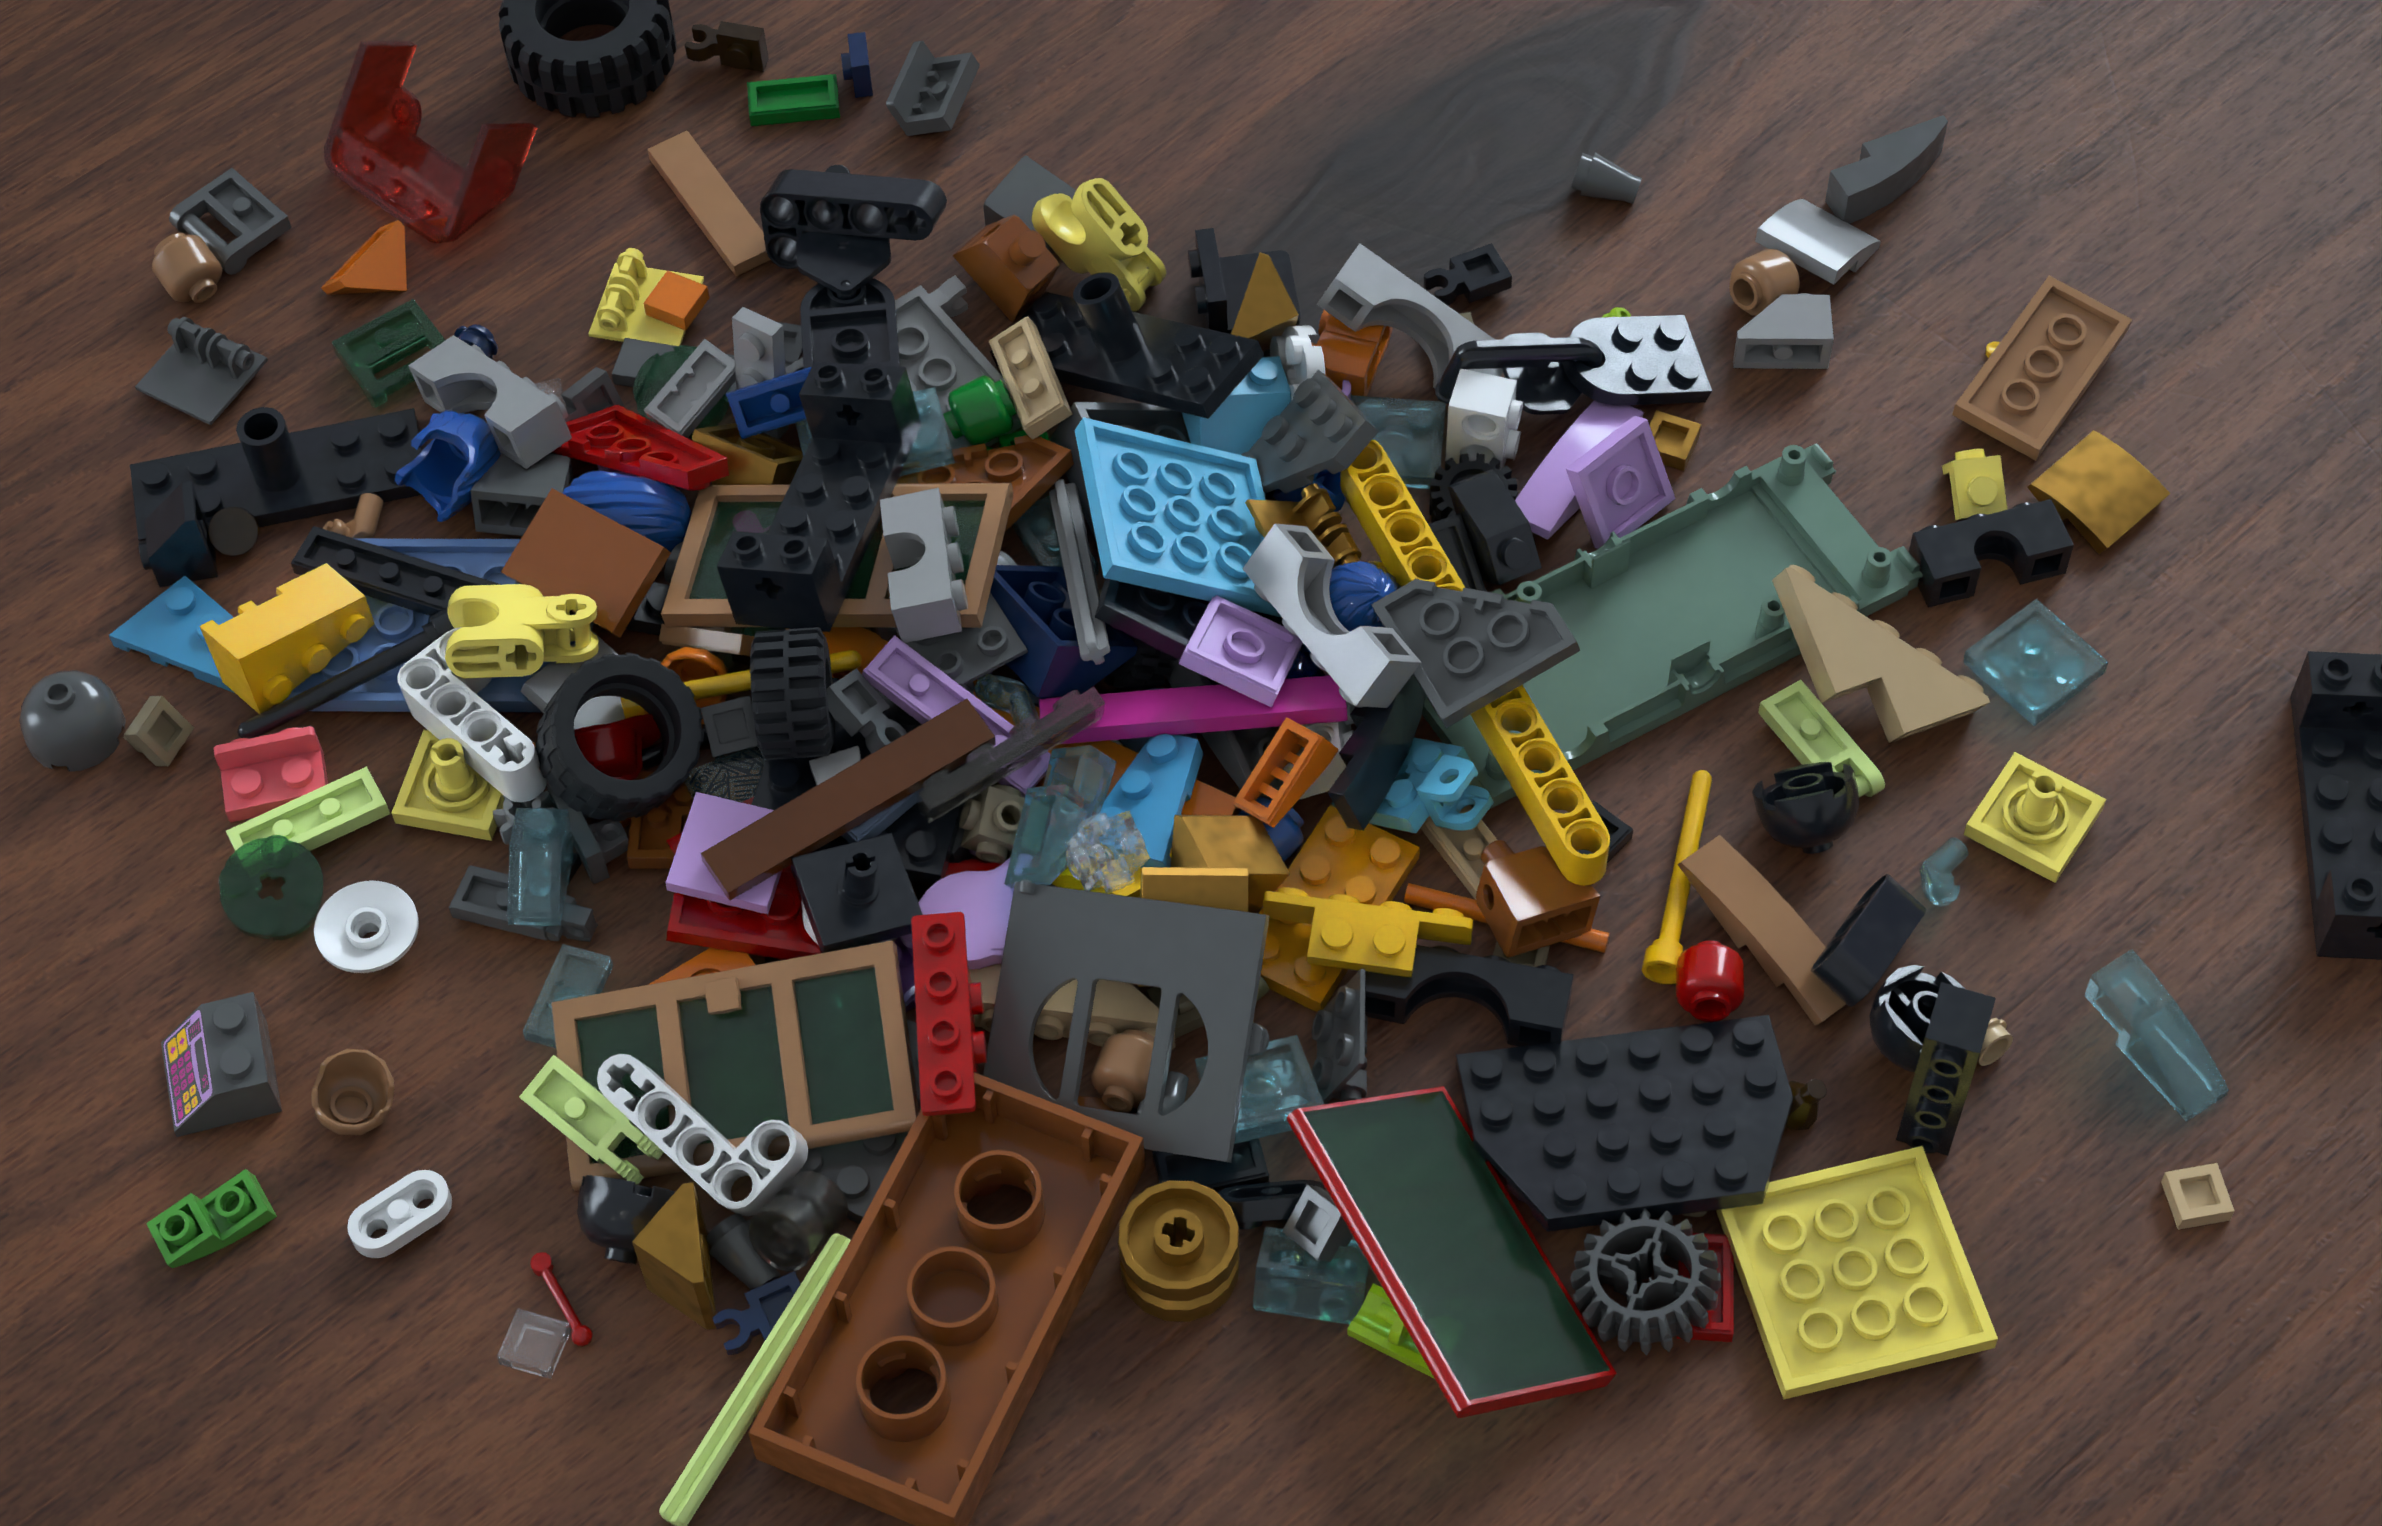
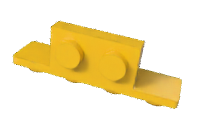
[1263,887,1473,978]

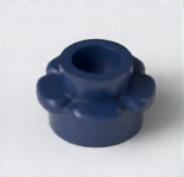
[454,324,498,359]

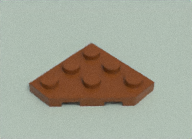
[896,435,1074,548]

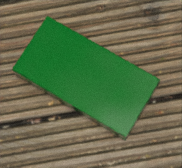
[747,74,840,126]

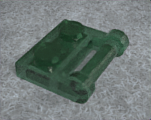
[332,299,446,408]

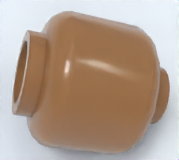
[151,233,222,303]
[1729,249,1800,316]
[1091,1029,1155,1112]

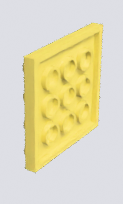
[1716,1146,1998,1400]

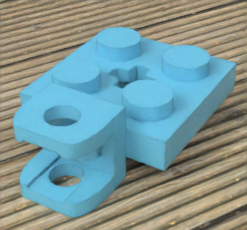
[1332,738,1494,834]

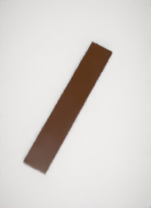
[701,699,996,901]

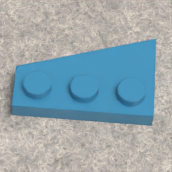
[109,576,234,693]
[1077,734,1203,868]

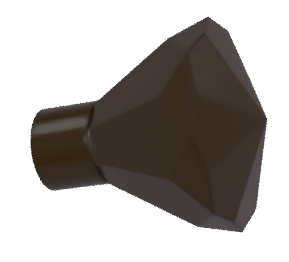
[1786,1079,1827,1130]

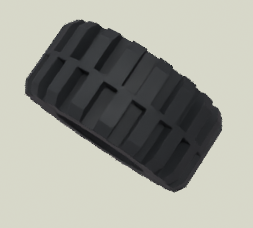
[499,0,676,118]

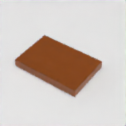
[501,488,671,638]

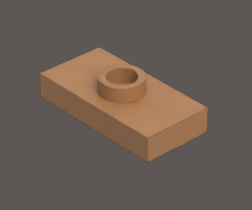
[659,624,754,656]

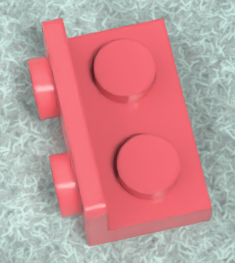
[213,726,328,823]

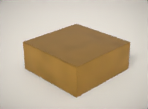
[1650,410,1701,471]

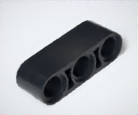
[1811,874,1926,1007]

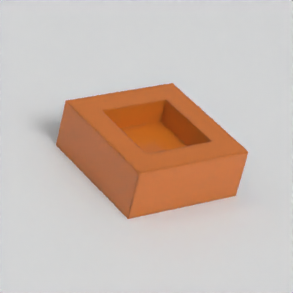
[644,270,710,331]

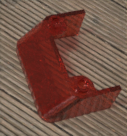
[324,41,537,243]

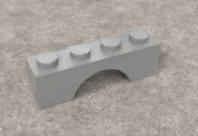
[1317,243,1503,388]
[408,335,572,469]
[1243,523,1422,708]

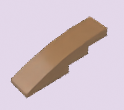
[1677,835,1846,1026]

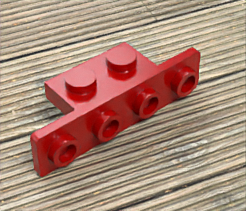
[911,912,987,1116]

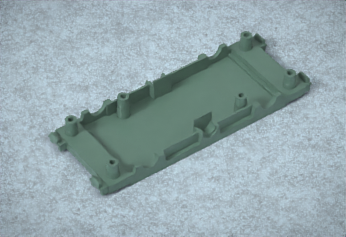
[1422,443,1923,809]

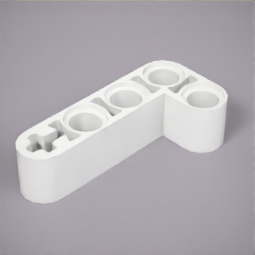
[397,627,547,803]
[597,1054,808,1217]

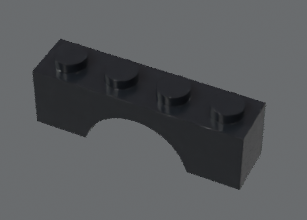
[1358,945,1574,1046]

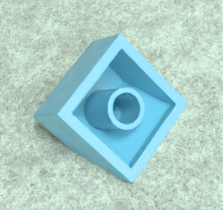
[1182,356,1291,455]

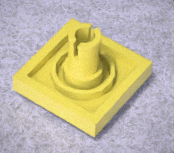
[391,730,504,841]
[1964,752,2106,883]

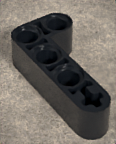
[760,169,947,269]

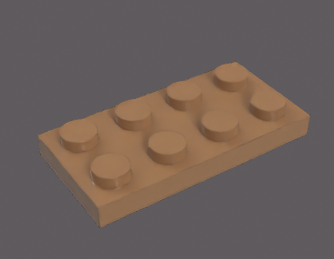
[1952,275,2132,461]

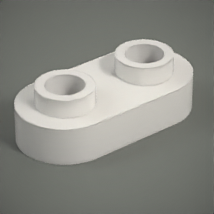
[347,1170,452,1258]

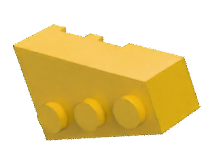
[200,563,375,714]

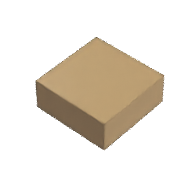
[2161,1163,2234,1230]

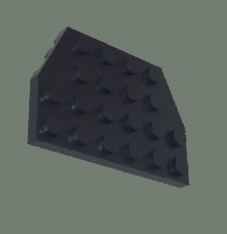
[1456,1015,1793,1232]

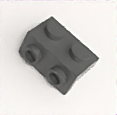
[886,41,980,136]

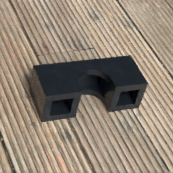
[1909,499,2074,608]

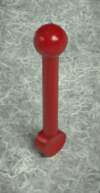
[530,1252,593,1347]

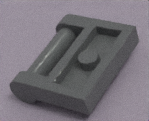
[169,168,291,275]

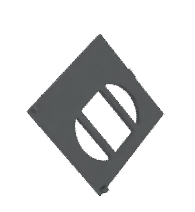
[983,879,1270,1163]

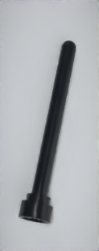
[237,608,454,739]

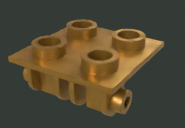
[1245,484,1362,569]

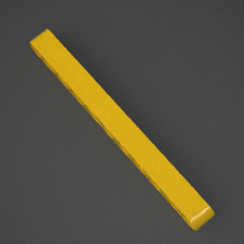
[1340,439,1610,886]

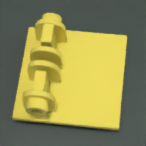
[588,248,704,346]

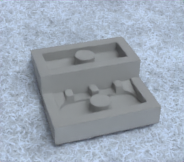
[1755,199,1881,285]

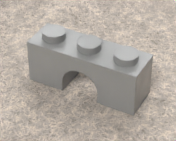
[880,488,968,643]

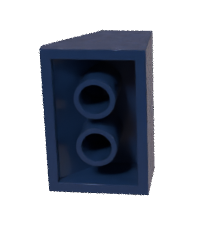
[990,565,1138,699]

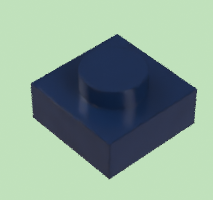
[841,32,873,98]

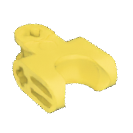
[1032,178,1166,311]
[445,584,599,679]

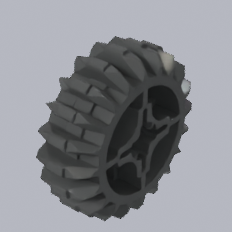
[1571,1208,1721,1356]

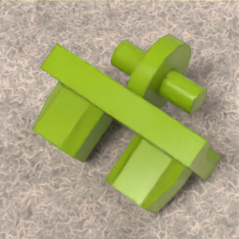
[1347,1283,1462,1379]

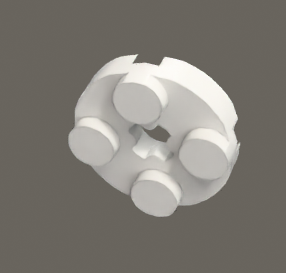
[1270,325,1325,401]

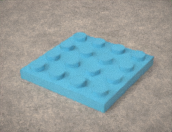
[1074,417,1281,617]

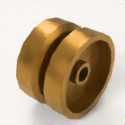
[1118,1180,1239,1322]

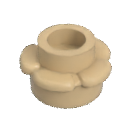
[1978,1018,2013,1066]

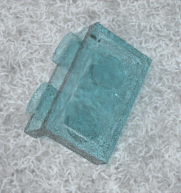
[1253,1227,1370,1324]

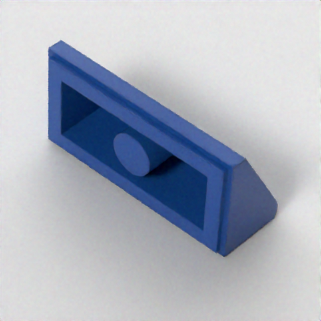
[726,367,812,439]

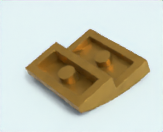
[2027,430,2171,554]

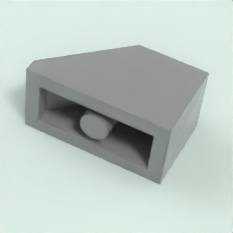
[1733,293,1834,369]

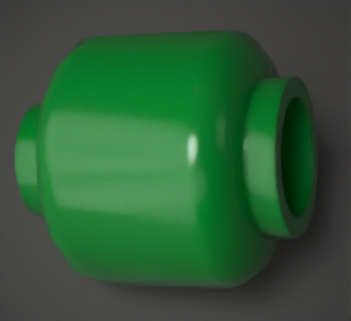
[943,375,1017,446]

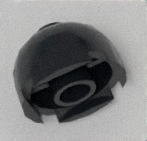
[1752,762,1859,854]
[1869,965,1965,1073]
[577,1175,676,1265]

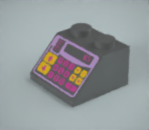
[161,992,282,1137]

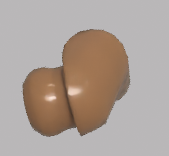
[323,493,384,538]

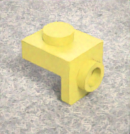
[1942,449,2007,520]

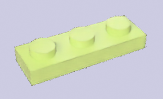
[226,766,390,879]

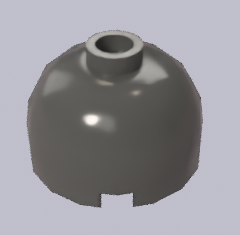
[19,670,126,772]

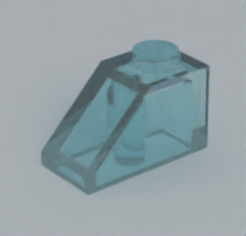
[507,808,574,926]

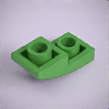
[146,1169,277,1268]

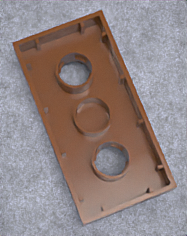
[748,1072,1145,1526]

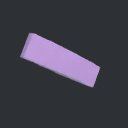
[1515,400,1644,540]

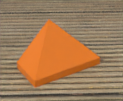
[321,220,407,295]

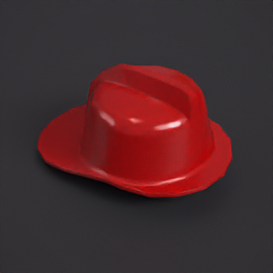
[574,714,661,780]

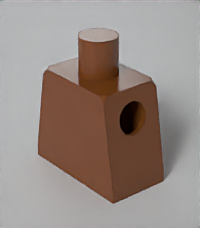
[953,215,1059,322]
[1476,840,1600,958]

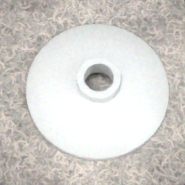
[314,881,419,973]

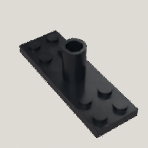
[990,272,1264,419]
[130,407,423,542]

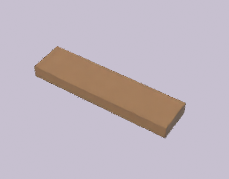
[647,131,771,276]

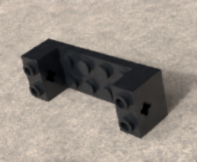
[716,362,922,632]
[2290,651,2382,960]

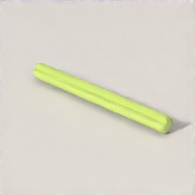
[659,1233,851,1526]

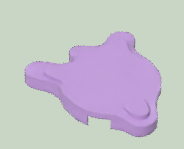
[900,854,1035,970]

